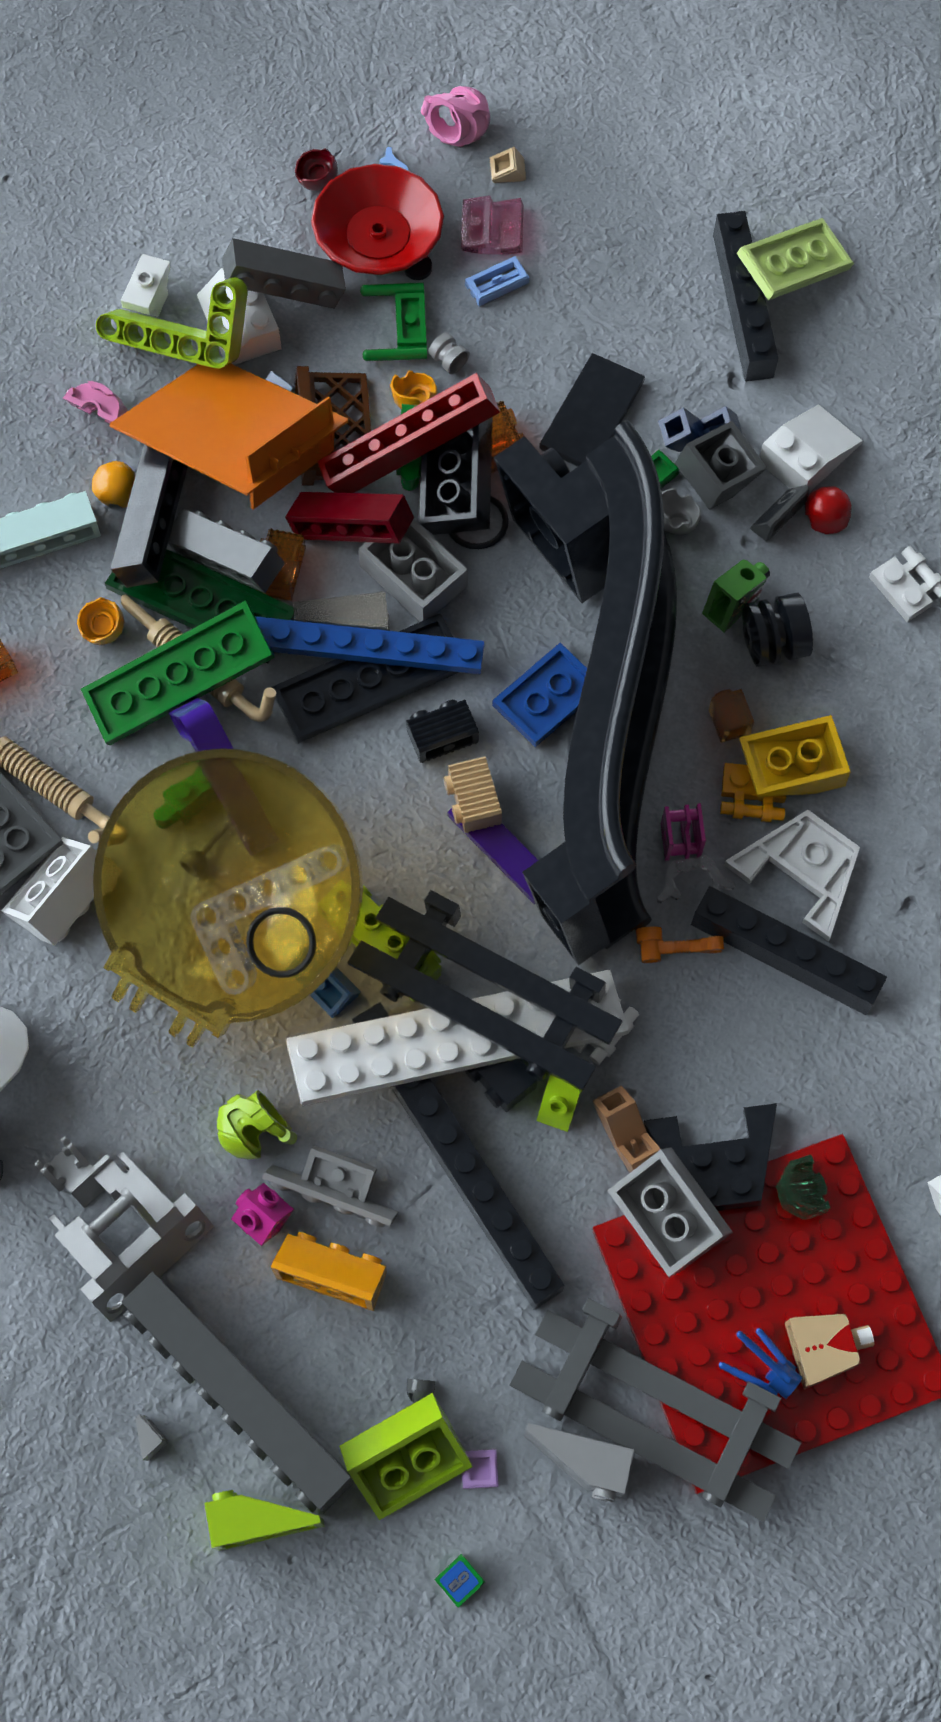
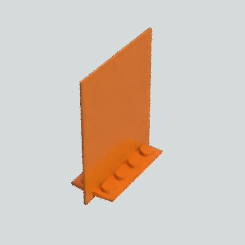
[109,364,348,510]

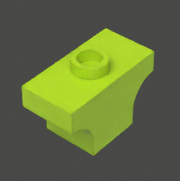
[536,1074,582,1132]

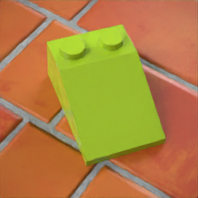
[204,1490,325,1551]

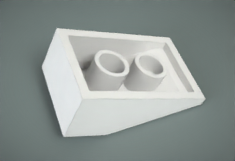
[759,404,863,493]

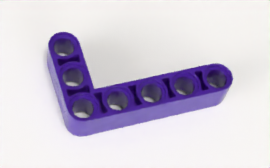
[169,698,281,856]

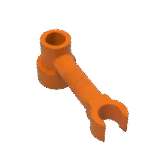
[636,926,724,963]

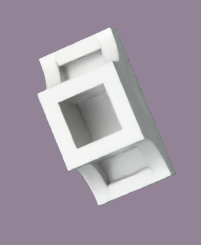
[121,254,171,317]

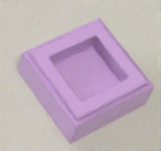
[462,1450,498,1489]

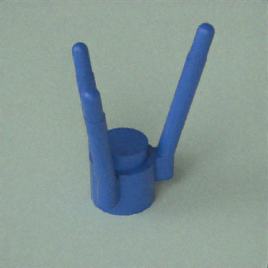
[719,1328,803,1399]

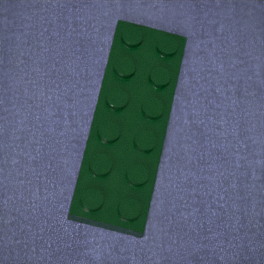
[105,549,298,664]

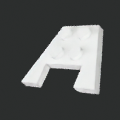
[724,810,860,942]

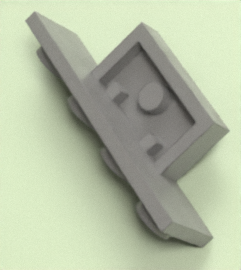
[262,1145,398,1227]

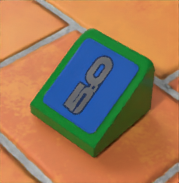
[434,1554,485,1608]

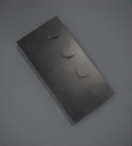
[419,417,493,535]

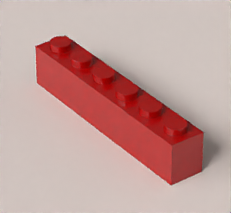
[317,373,500,493]

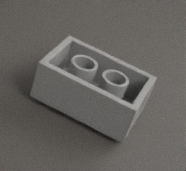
[358,520,468,622]
[607,1147,733,1277]

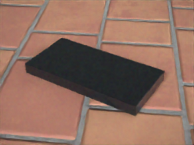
[539,353,645,466]

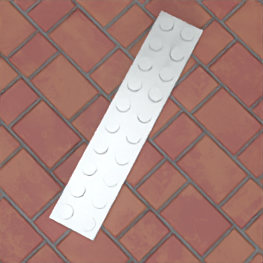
[286,970,629,1106]

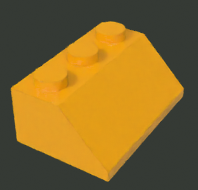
[271,1232,387,1311]

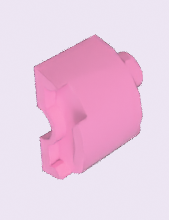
[63,381,127,423]

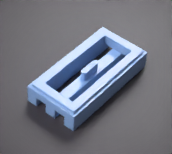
[465,256,530,306]

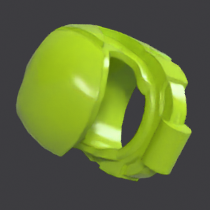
[217,1090,297,1160]

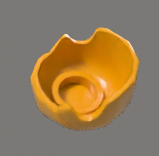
[390,370,438,409]
[92,461,136,508]
[77,597,125,645]

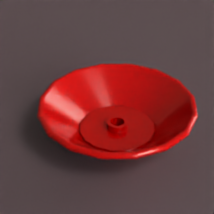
[311,164,444,275]

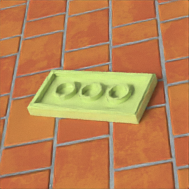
[737,218,854,300]

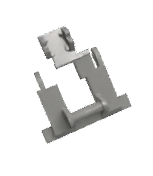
[34,1136,214,1322]

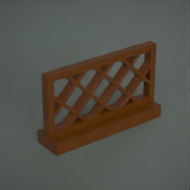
[294,366,371,486]

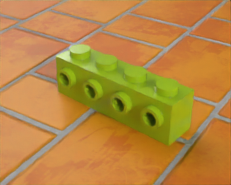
[321,878,441,1002]

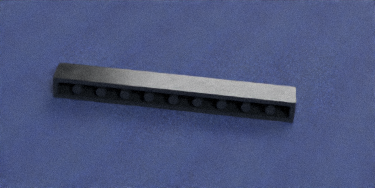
[352,1002,565,1310]

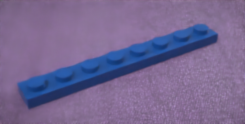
[255,616,484,674]

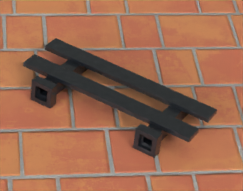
[347,890,622,1091]

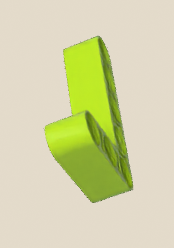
[96,277,248,369]

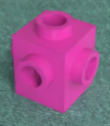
[231,1183,294,1246]

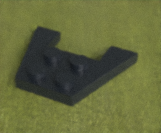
[644,1103,777,1211]

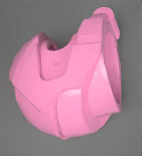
[421,86,490,147]

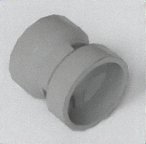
[428,332,470,374]

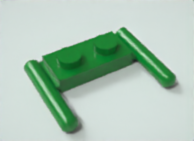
[360,282,427,361]

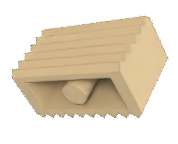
[443,756,502,833]

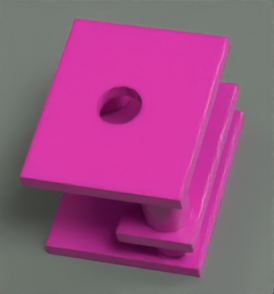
[660,803,706,861]

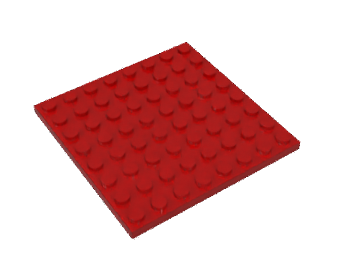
[592,1133,941,1494]

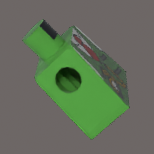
[702,559,770,633]

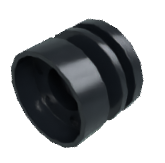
[742,592,813,667]

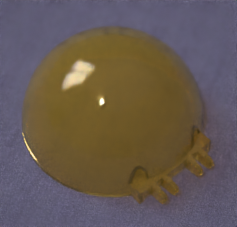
[93,749,363,1048]

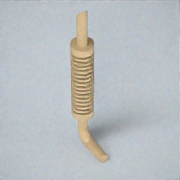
[121,594,276,722]
[0,736,118,843]

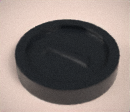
[404,256,432,280]

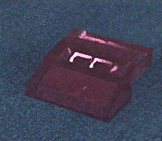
[461,195,524,255]

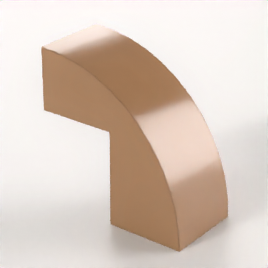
[593,1085,660,1172]

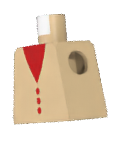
[785,1314,874,1389]

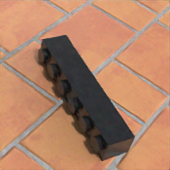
[713,211,779,382]
[110,444,188,588]
[691,886,887,1015]

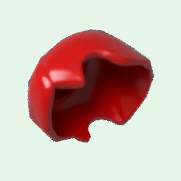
[805,486,852,534]

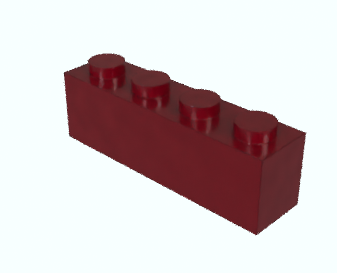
[285,492,415,544]

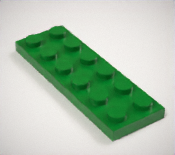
[81,600,275,746]

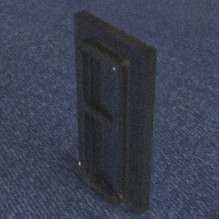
[293,591,390,631]

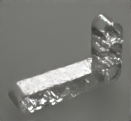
[191,844,349,995]

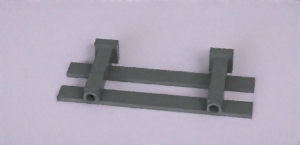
[509,1298,801,1522]

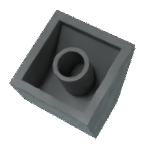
[675,421,767,510]

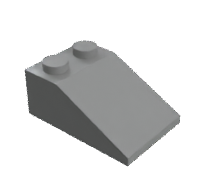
[524,1423,634,1503]

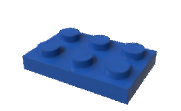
[492,643,587,747]

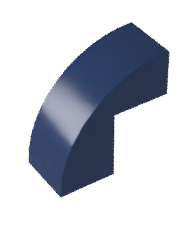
[658,406,743,452]

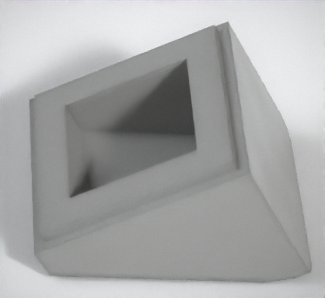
[135,1414,168,1461]

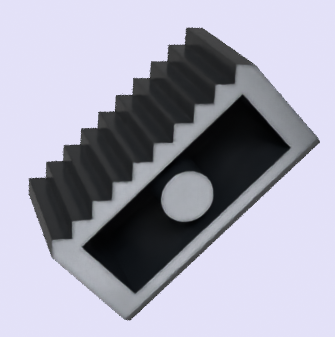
[406,700,479,763]

